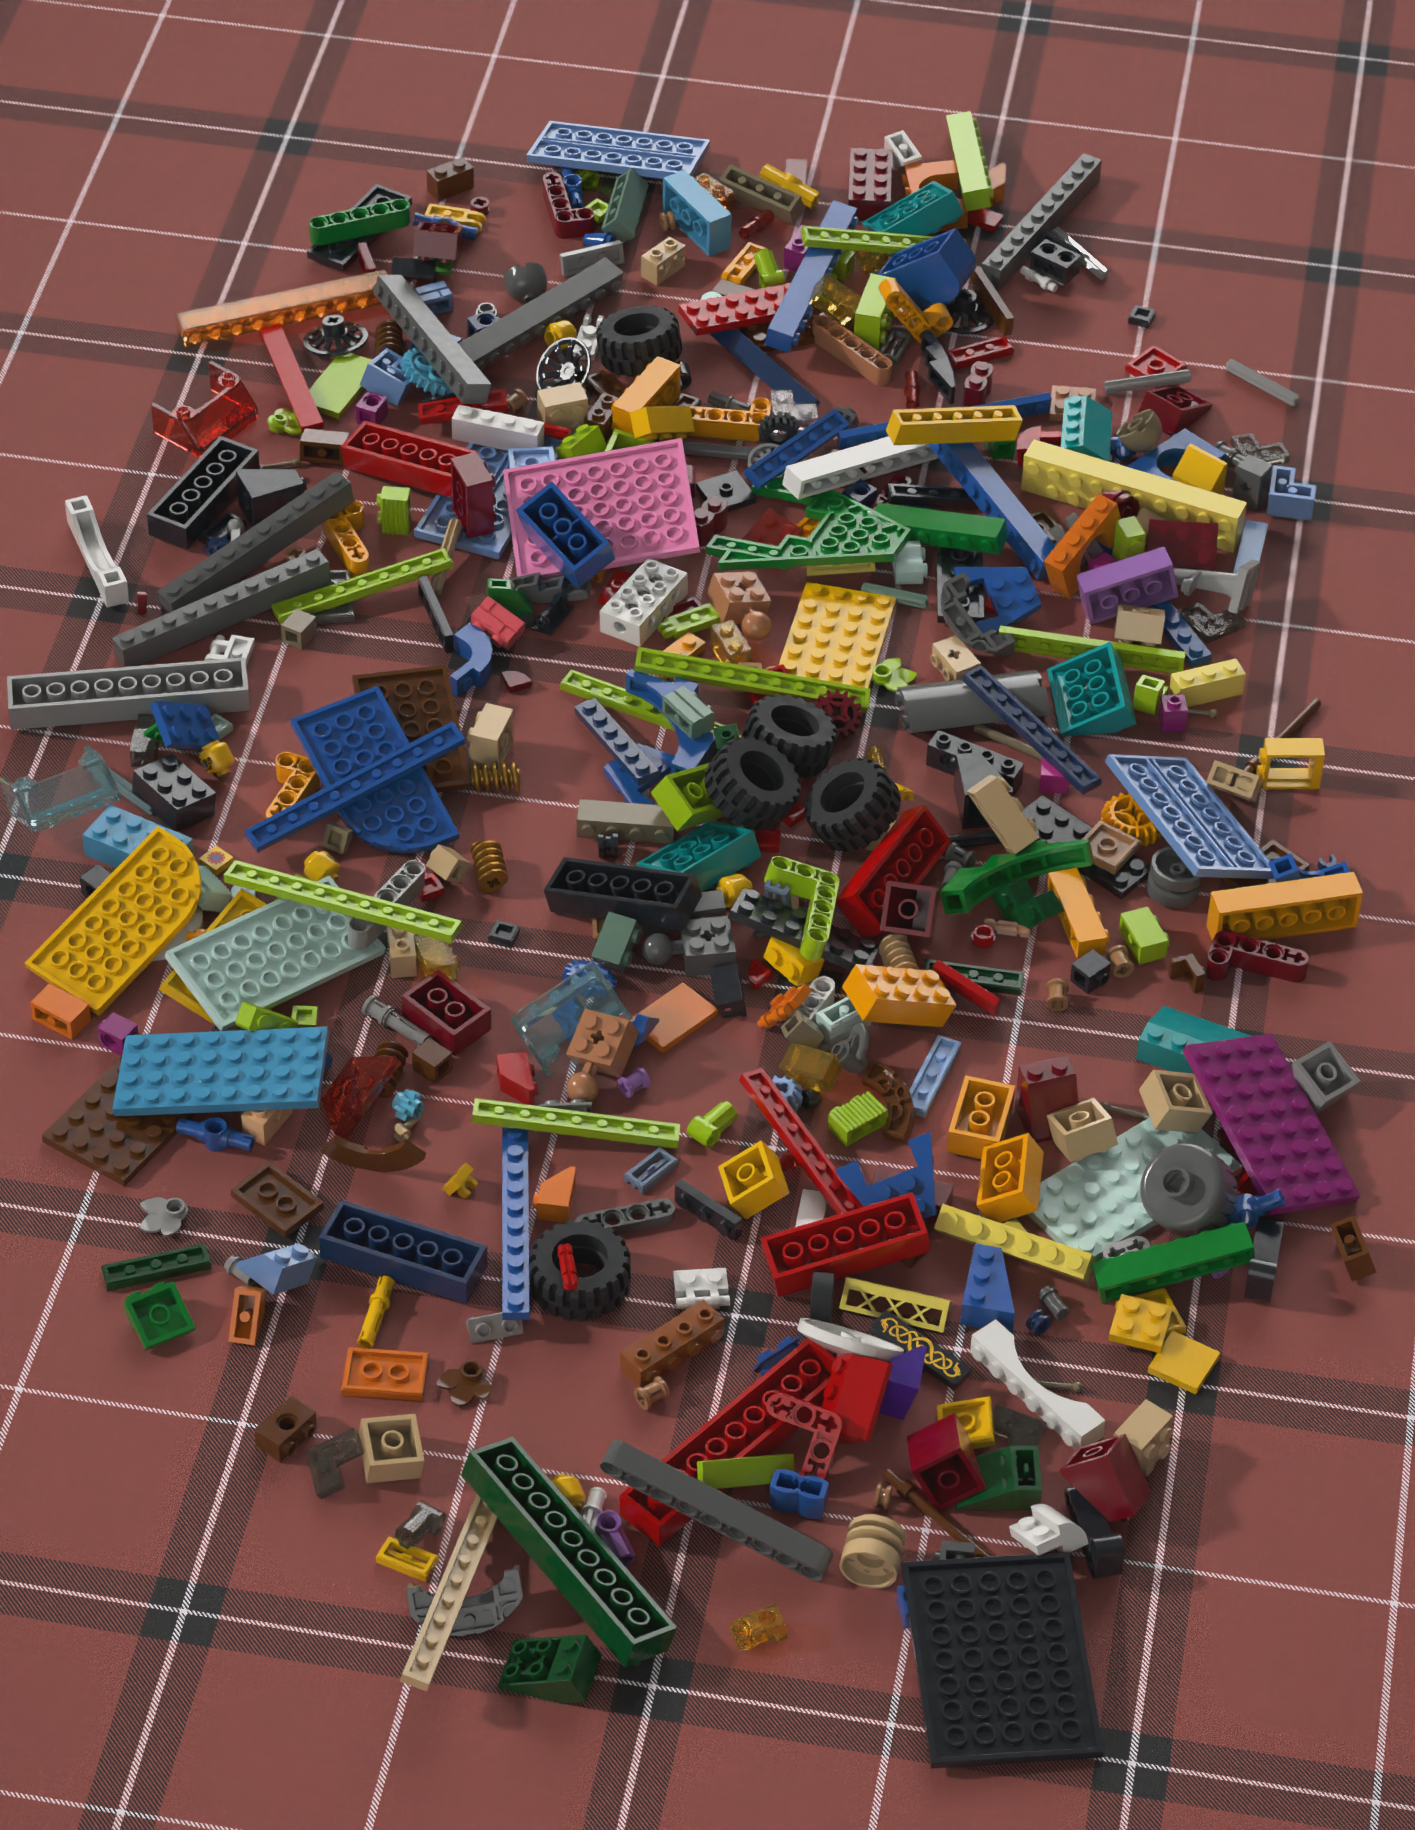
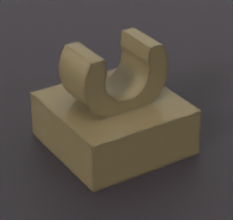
[322,822,353,855]

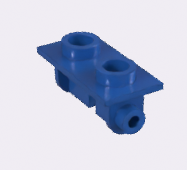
[752,1334,802,1377]

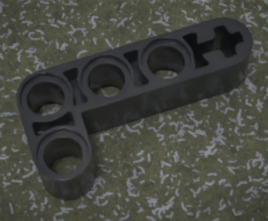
[1244,1216,1285,1303]
[1064,1487,1125,1579]

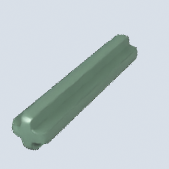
[861,582,929,609]

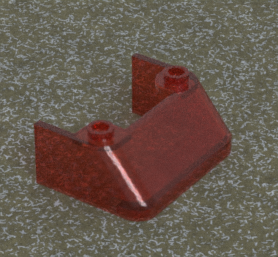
[151,360,258,457]

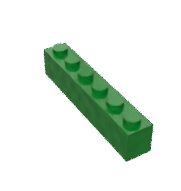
[874,503,1009,554]
[1091,1222,1255,1303]

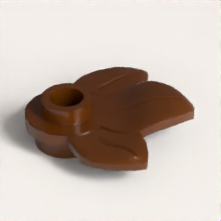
[436,1360,491,1407]

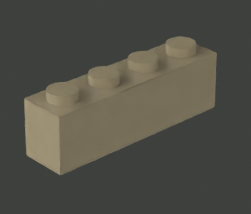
[719,164,804,226]
[577,799,675,844]

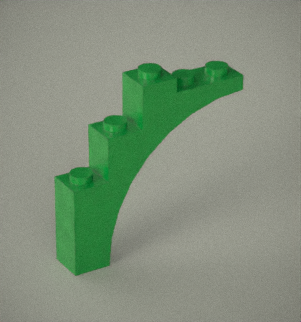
[940,840,1094,915]

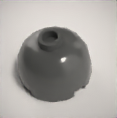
[504,262,547,303]

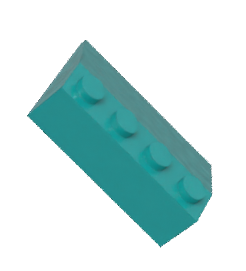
[862,181,964,256]
[1047,641,1137,737]
[636,820,762,892]
[1136,1006,1251,1074]

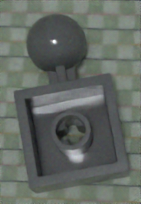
[642,916,736,977]

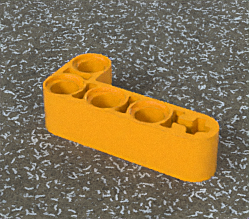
[879,278,953,344]
[688,398,771,442]
[323,500,370,578]
[266,752,320,819]

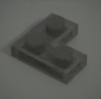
[1230,432,1290,466]
[1180,602,1246,643]
[993,1404,1047,1447]
[306,1427,364,1499]

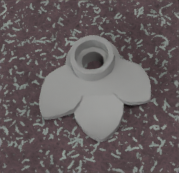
[139,1197,188,1237]

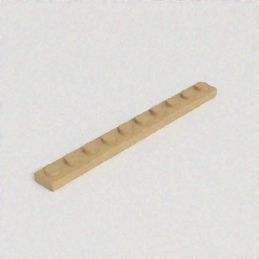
[400,1494,498,1691]

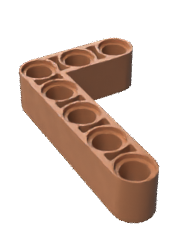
[812,297,892,386]

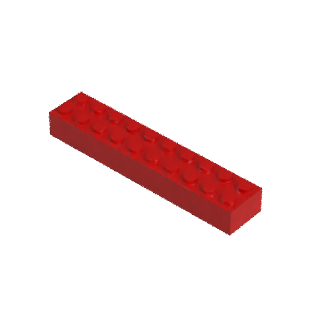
[619,1338,836,1547]

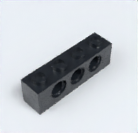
[926,730,1024,796]

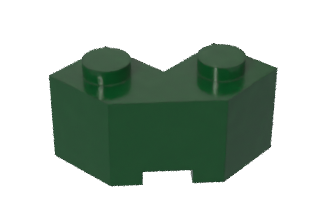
[991,877,1064,929]

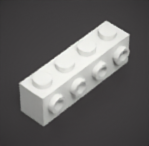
[452,405,544,451]

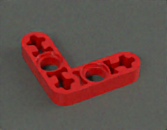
[766,1393,844,1480]

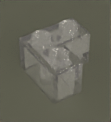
[770,390,818,435]

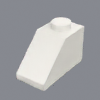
[884,130,922,168]

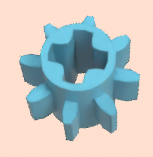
[392,1089,424,1121]

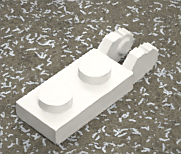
[573,314,604,361]

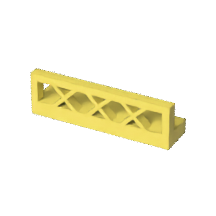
[839,1277,953,1333]

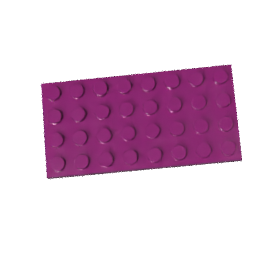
[1182,1033,1361,1215]

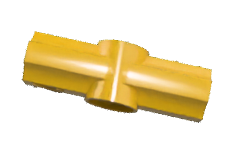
[759,164,821,209]

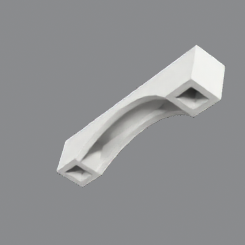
[65,495,129,607]
[970,1319,1106,1450]

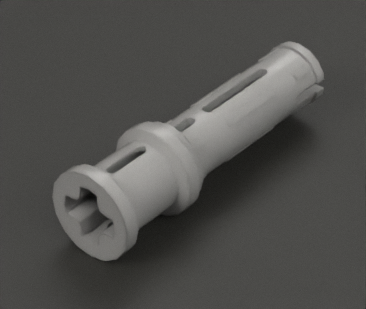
[362,995,432,1045]

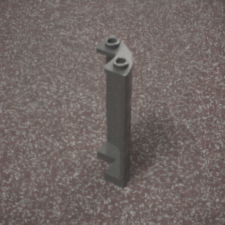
[895,670,1051,733]

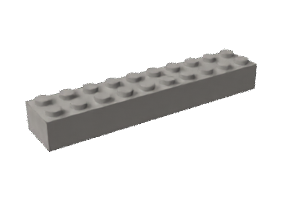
[7,657,250,730]

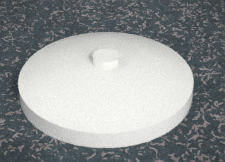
[797,1318,904,1362]

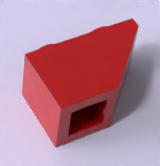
[496,1051,539,1106]

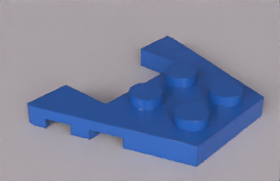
[954,567,1042,634]
[604,743,675,805]
[835,1132,937,1220]

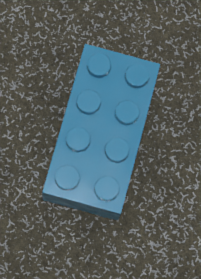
[663,170,732,257]
[83,805,194,868]

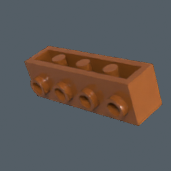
[620,1299,724,1388]

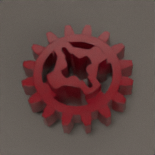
[813,689,863,741]

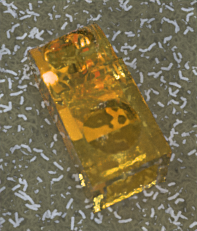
[729,1604,788,1650]

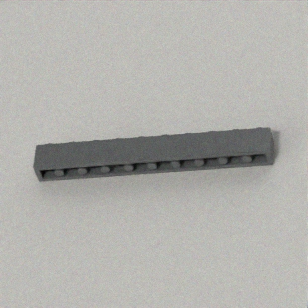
[982,153,1102,291]
[459,257,624,371]
[373,275,491,404]
[157,471,354,614]
[112,549,331,667]

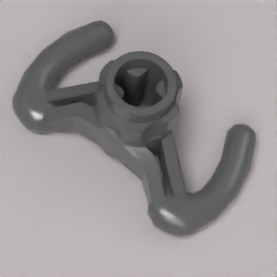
[810,1023,869,1082]

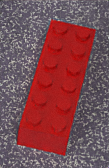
[341,421,479,497]
[835,804,952,939]
[760,1192,931,1297]

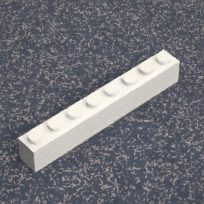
[782,436,939,499]

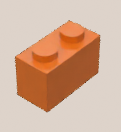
[30,984,91,1040]

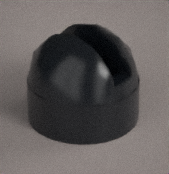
[802,1089,822,1110]

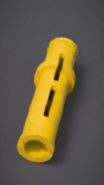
[357,1276,395,1349]

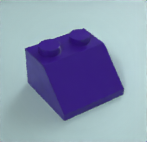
[879,1346,927,1420]

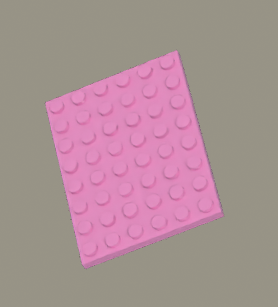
[503,438,700,580]

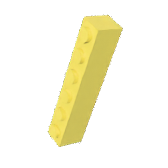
[934,1204,1096,1283]

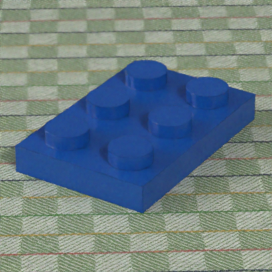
[150,701,220,750]

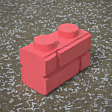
[471,596,525,650]

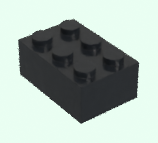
[132,754,216,832]

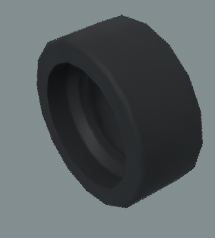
[810,1272,834,1323]

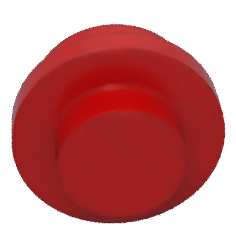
[971,925,996,948]

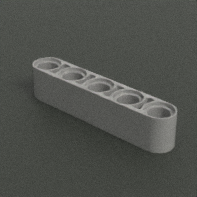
[348,860,425,950]

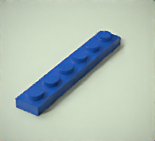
[743,409,850,490]

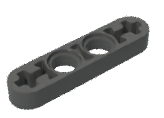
[575,1199,675,1234]

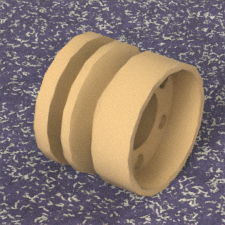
[839,1514,906,1589]

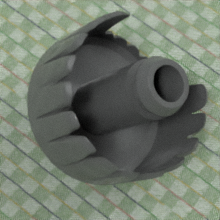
[1140,1143,1237,1238]

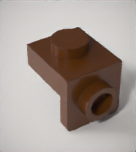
[1168,953,1207,993]

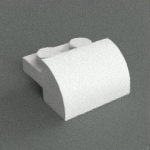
[1009,1504,1088,1556]

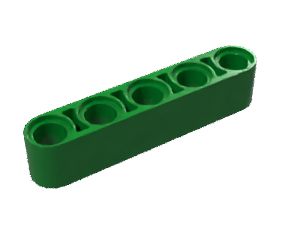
[309,199,410,245]

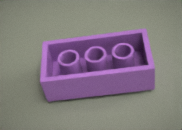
[1076,547,1178,625]

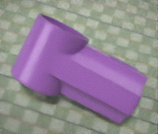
[596,1510,636,1567]

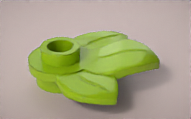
[267,408,302,435]
[872,658,917,692]

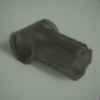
[395,1501,446,1549]

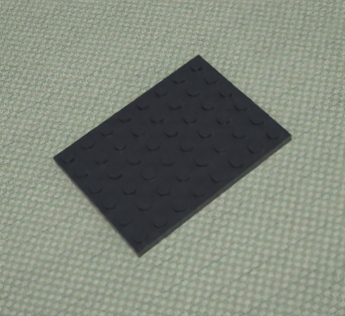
[901,1552,1104,1769]

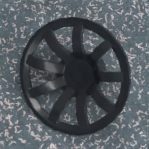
[943,289,995,334]
[303,315,368,357]
[536,337,591,390]

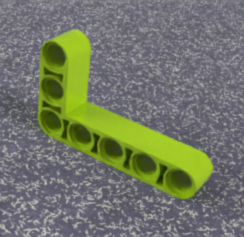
[764,856,840,961]

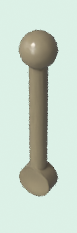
[260,458,301,469]
[1188,709,1218,718]
[1101,1102,1150,1121]
[1032,1377,1083,1392]

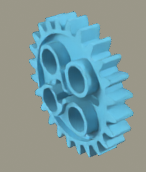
[400,347,453,398]

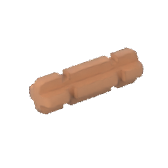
[983,918,1032,938]

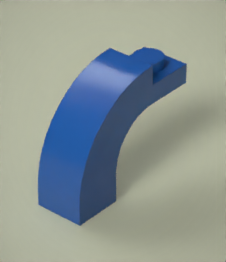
[450,623,492,697]
[1268,853,1350,883]

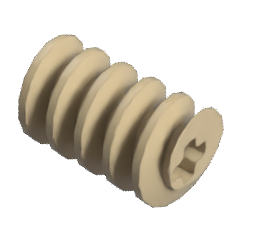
[878,933,919,969]

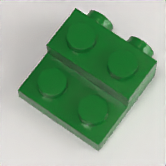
[122,1281,195,1351]

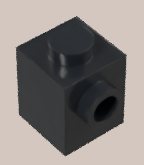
[1070,949,1111,994]

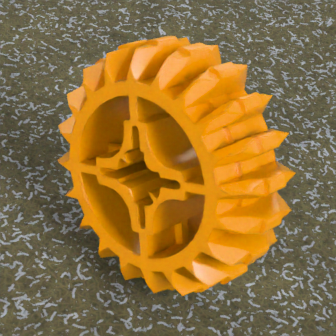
[1101,792,1162,847]

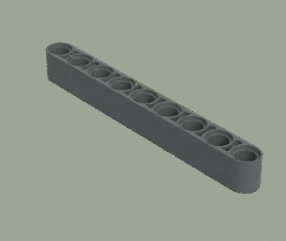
[600,1440,833,1581]

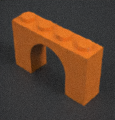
[901,160,968,231]
[1044,494,1121,600]

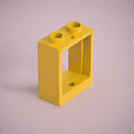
[1256,738,1325,789]

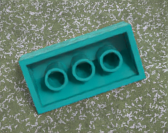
[1061,396,1113,462]

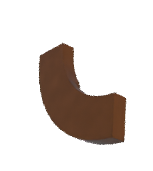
[861,1060,915,1144]
[321,1135,427,1172]

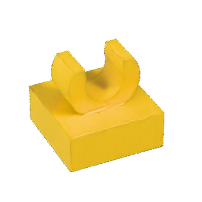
[442,1163,478,1198]

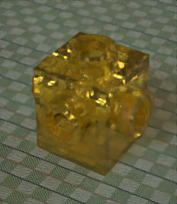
[855,251,889,274]

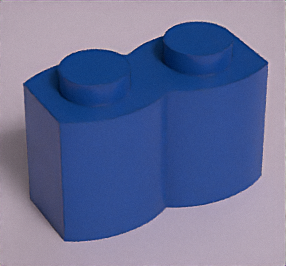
[769,1469,829,1519]

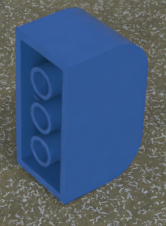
[878,228,977,311]
[516,482,615,588]

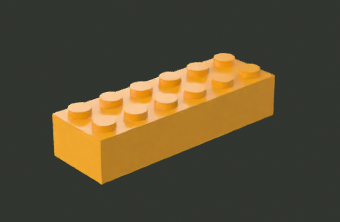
[1206,872,1363,941]

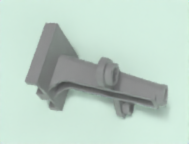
[1173,559,1261,614]

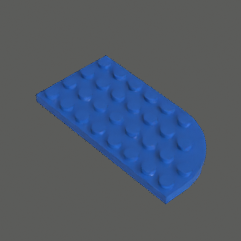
[290,686,459,853]

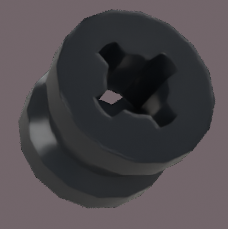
[598,833,618,857]

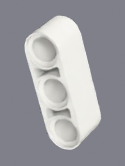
[788,976,835,1023]

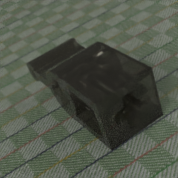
[130,714,160,767]

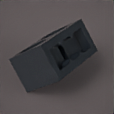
[1030,239,1081,285]

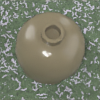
[1116,409,1162,452]

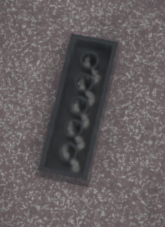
[147,436,260,549]
[543,857,702,930]

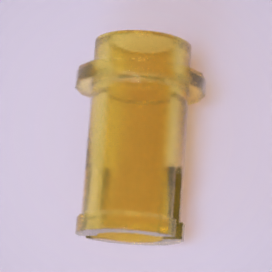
[865,746,887,773]

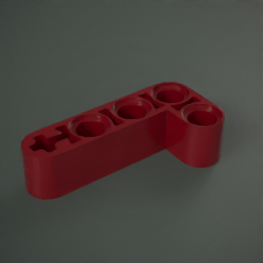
[543,172,594,239]
[1206,931,1309,983]

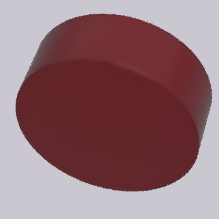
[136,591,147,614]

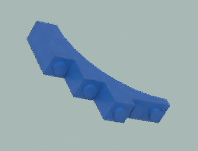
[626,669,717,774]

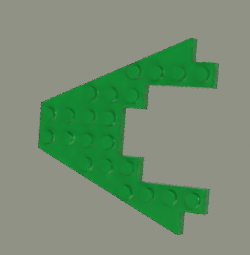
[706,476,911,570]

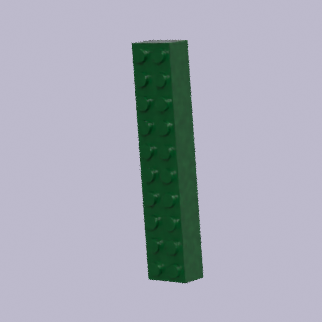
[461,1437,677,1668]

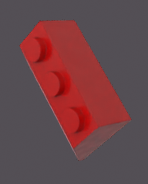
[815,1354,893,1444]

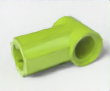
[753,248,786,289]
[687,1101,738,1148]

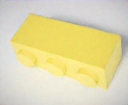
[1169,659,1246,707]

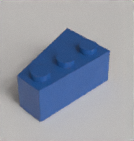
[960,1243,1015,1334]

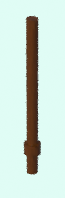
[1243,699,1321,774]
[883,1469,992,1558]

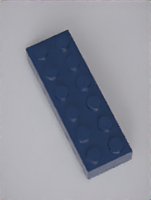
[319,1200,488,1304]

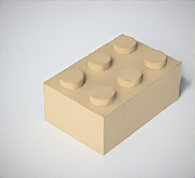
[966,775,1039,854]

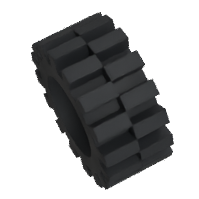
[758,411,799,446]

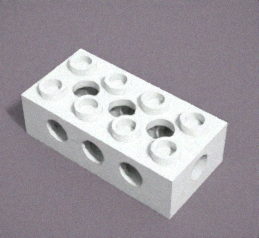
[600,559,688,647]

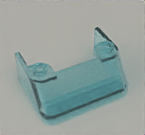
[0,745,121,831]
[511,964,633,1076]

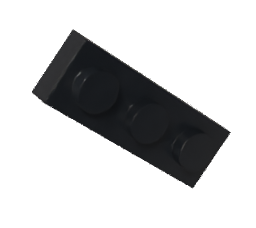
[674,1179,742,1241]

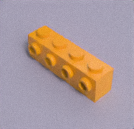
[1047,868,1110,959]

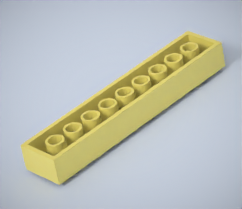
[1021,440,1247,553]

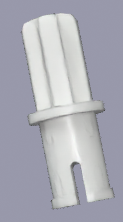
[581,1487,607,1531]

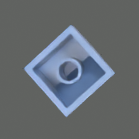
[236,1243,318,1295]

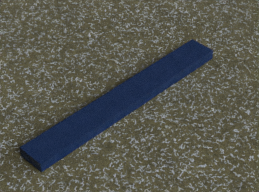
[709,328,820,418]
[962,665,1102,795]

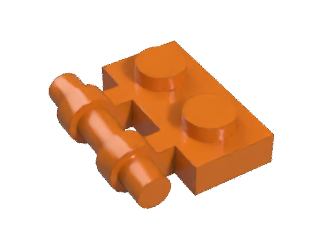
[757,983,812,1029]

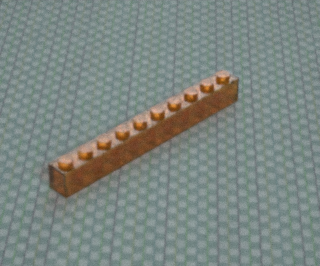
[176,270,387,347]

